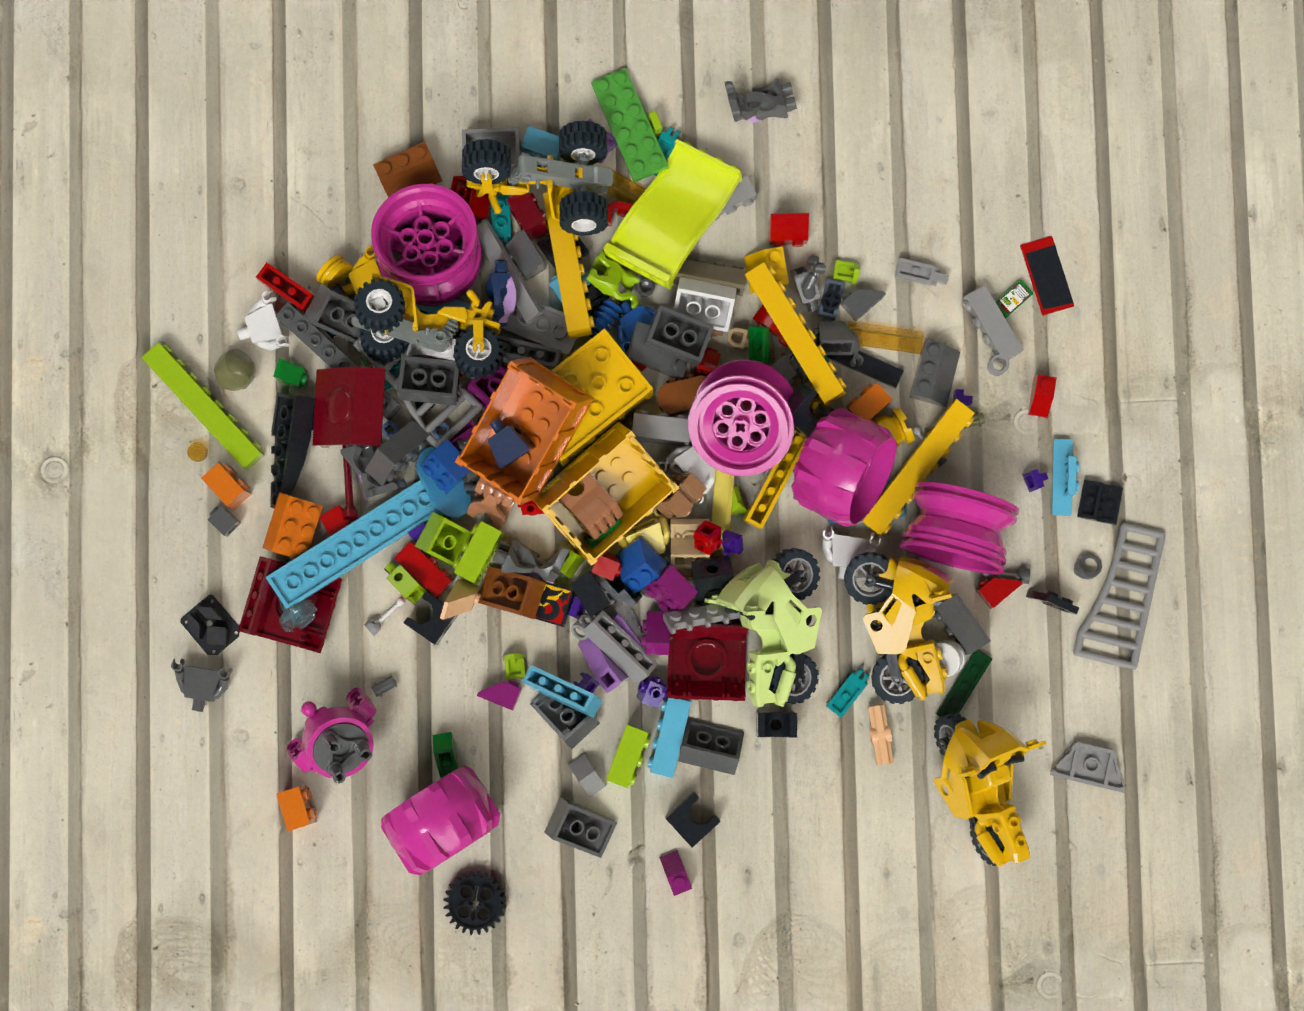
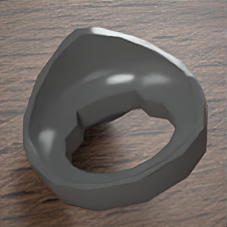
[1074,554,1102,579]

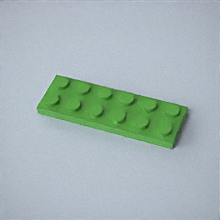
[591,68,669,183]

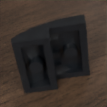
[1077,480,1124,525]
[600,576,643,606]

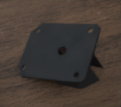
[180,595,240,655]

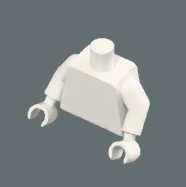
[237,290,290,351]
[657,445,716,504]
[822,526,881,580]

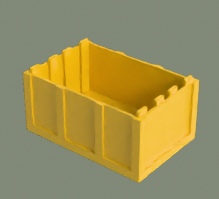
[551,328,653,467]
[533,422,679,566]

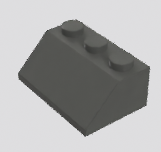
[909,339,960,407]
[934,593,991,655]
[678,718,744,775]

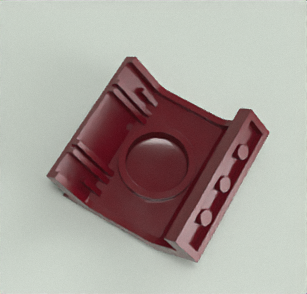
[312,367,386,448]
[238,556,342,654]
[667,618,748,701]

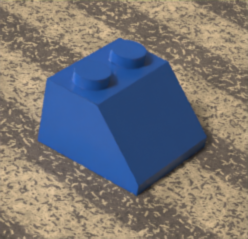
[615,536,667,593]

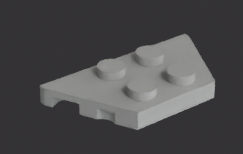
[1050,742,1125,793]

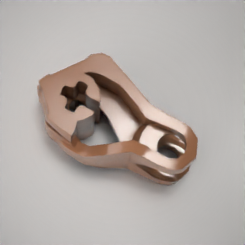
[559,473,623,540]
[467,477,515,531]

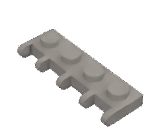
[663,604,741,634]

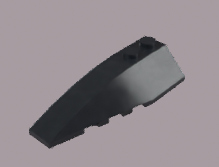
[270,392,315,508]

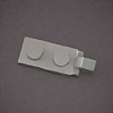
[894,258,949,286]

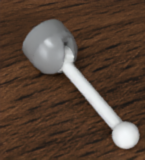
[364,598,405,636]

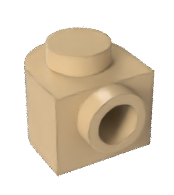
[727,328,749,351]

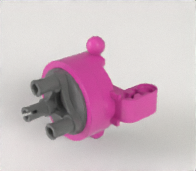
[286,687,377,784]

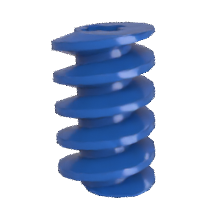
[589,300,624,338]

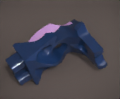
[485,259,516,327]

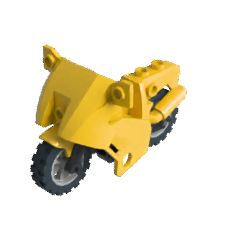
[844,552,953,704]
[933,712,1047,868]

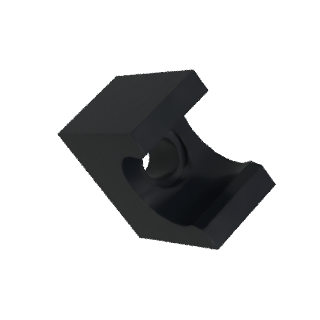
[787,384,835,439]
[691,555,734,604]
[570,571,616,617]
[403,591,458,645]
[756,712,797,738]
[665,791,721,848]

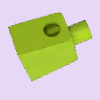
[384,562,428,604]

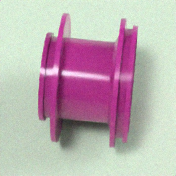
[688,360,794,476]

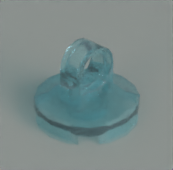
[279,600,317,632]

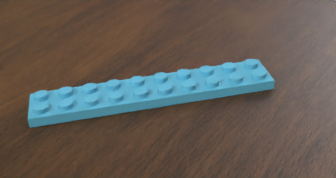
[266,480,439,610]

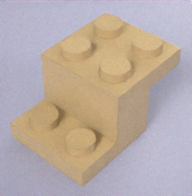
[670,519,710,581]

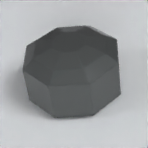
[636,277,655,297]

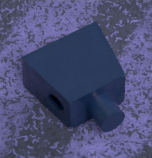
[488,418,536,469]

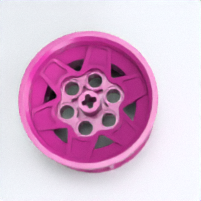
[371,184,482,306]

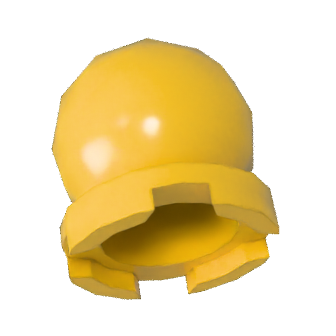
[872,407,915,448]

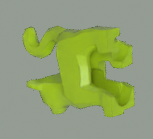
[586,250,640,309]

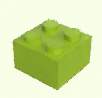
[415,512,472,566]

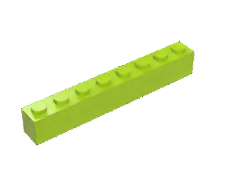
[141,342,264,471]

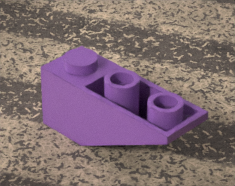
[578,638,628,693]

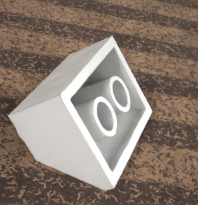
[673,277,736,332]

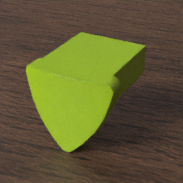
[648,111,663,138]
[833,260,860,285]
[731,486,747,515]
[560,549,584,579]
[502,653,526,680]

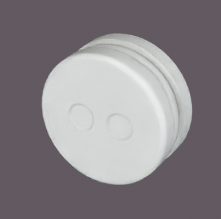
[935,639,966,677]

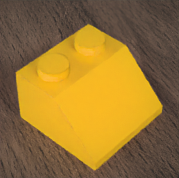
[744,246,789,294]

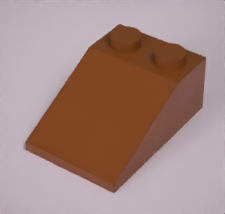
[479,566,546,620]

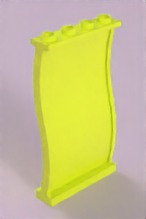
[603,139,743,290]

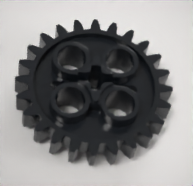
[443,870,507,935]

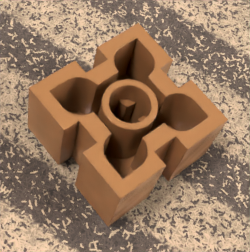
[655,472,707,518]

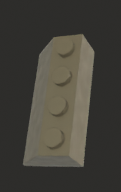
[673,258,747,296]

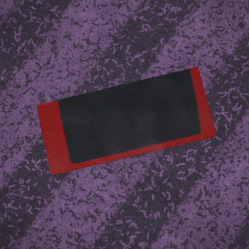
[1020,236,1074,316]

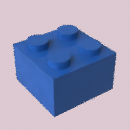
[421,439,471,494]

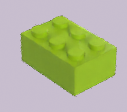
[453,521,504,585]
[606,724,651,788]

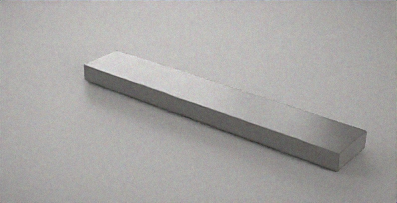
[477,219,543,324]

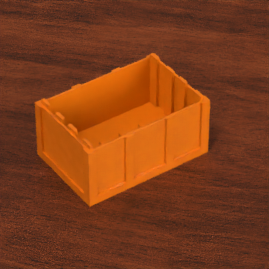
[455,357,594,505]

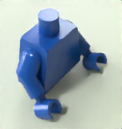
[616,301,656,355]

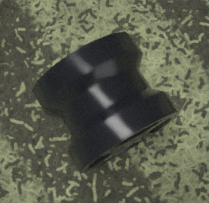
[821,290,841,311]

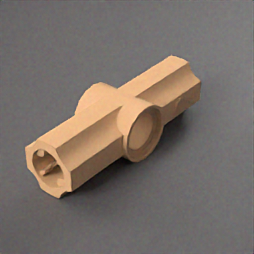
[868,705,894,765]

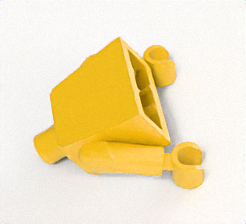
[342,246,382,296]

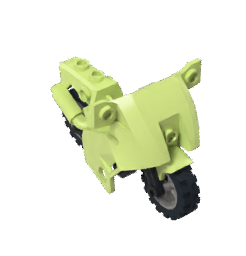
[705,548,822,707]

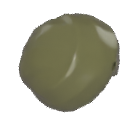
[214,349,256,391]

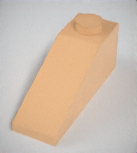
[440,579,481,620]

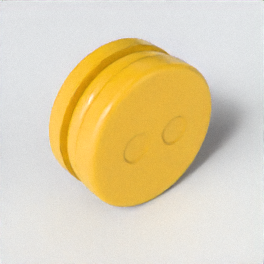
[316,254,352,288]

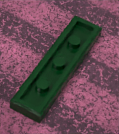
[935,650,992,717]

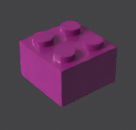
[644,564,698,612]

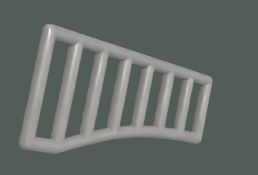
[353,337,483,448]
[1073,523,1166,670]

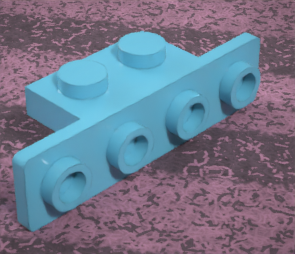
[1052,439,1079,516]

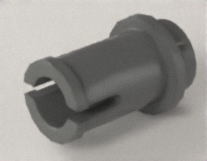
[371,675,397,697]

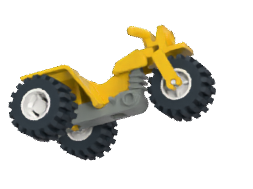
[462,120,613,236]
[351,273,503,380]

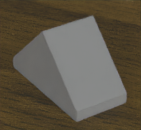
[569,754,606,797]

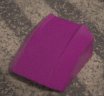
[467,363,508,410]

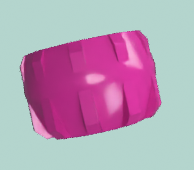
[791,408,897,527]
[381,765,501,876]

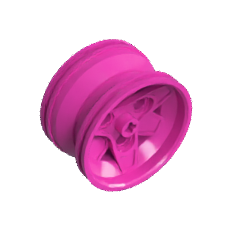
[900,482,1019,574]

